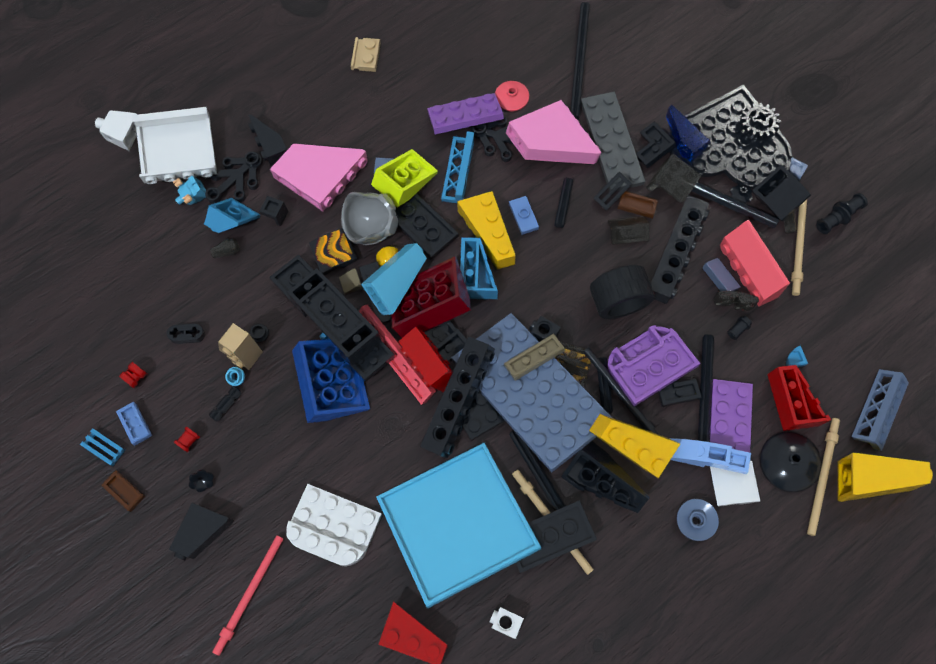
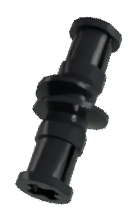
[816,193,868,234]

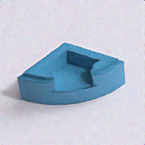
[786,346,808,367]

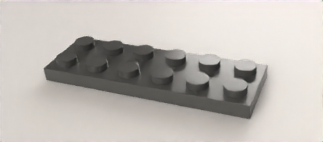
[581,91,645,192]

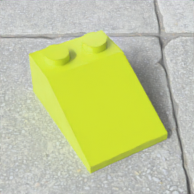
[371,149,438,207]

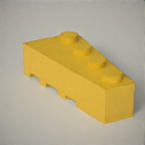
[457,191,515,270]
[589,414,680,478]

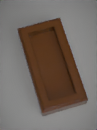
[618,191,658,219]
[101,470,145,512]

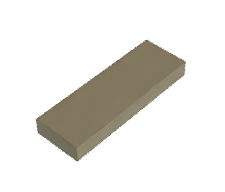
[504,334,565,381]

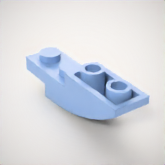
[669,438,751,474]

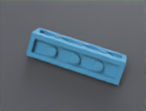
[441,132,474,203]

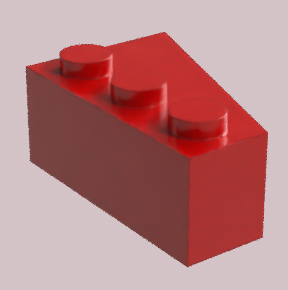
[398,327,453,392]
[767,365,831,431]
[378,602,448,664]

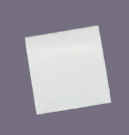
[710,461,760,507]

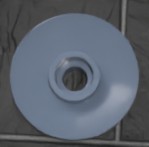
[677,499,719,541]

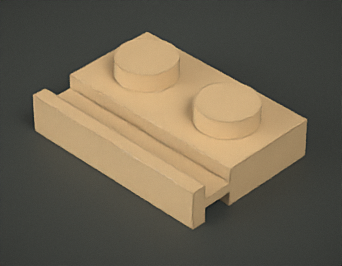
[351,37,381,72]

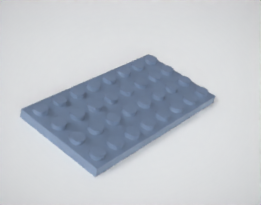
[451,313,612,473]

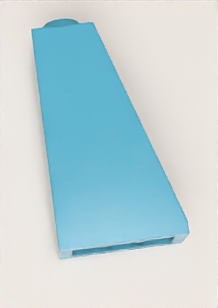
[361,243,427,315]

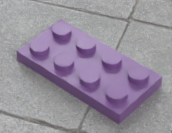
[427,93,504,134]
[710,379,753,453]

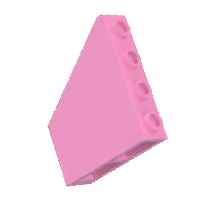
[506,100,601,164]
[270,144,368,211]

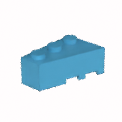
[460,238,498,299]

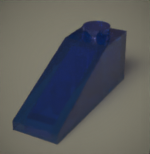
[666,105,710,162]

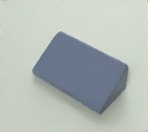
[703,258,741,297]

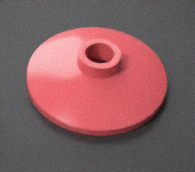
[495,81,529,112]

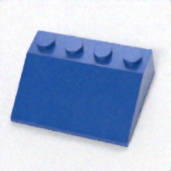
[292,339,370,423]

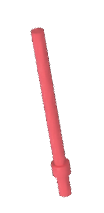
[212,535,284,656]

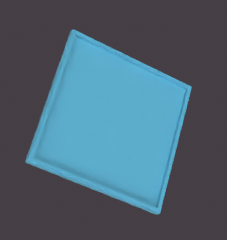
[376,443,541,609]

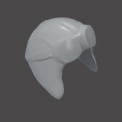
[341,192,398,245]

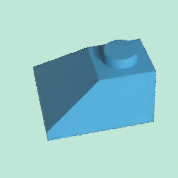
[204,198,260,233]

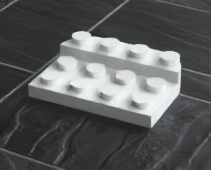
[287,484,382,567]

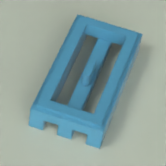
[80,428,125,466]

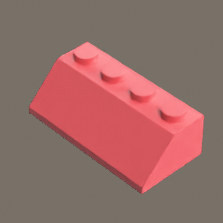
[720,220,790,306]

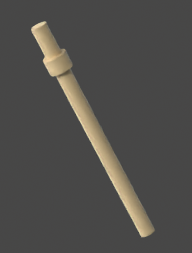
[791,200,807,296]
[807,418,840,536]
[512,470,594,575]

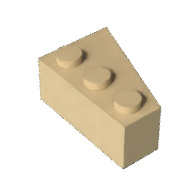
[218,323,263,370]

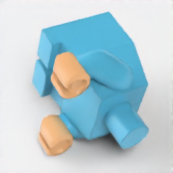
[173,176,206,205]

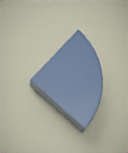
[788,157,808,181]

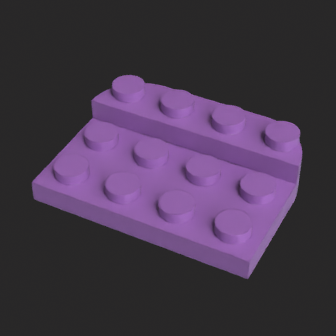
[607,325,700,406]

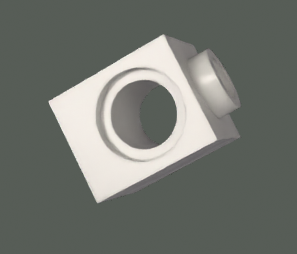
[490,607,524,639]

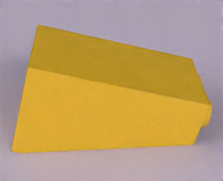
[838,453,933,502]

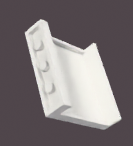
[132,107,217,184]

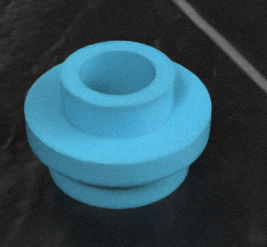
[225,367,245,386]

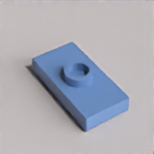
[509,196,539,235]
[116,402,152,446]

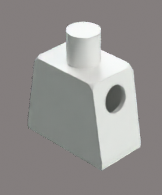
[95,110,137,151]

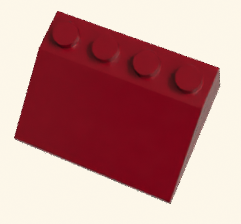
[392,256,471,338]

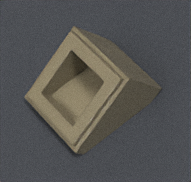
[339,268,362,295]

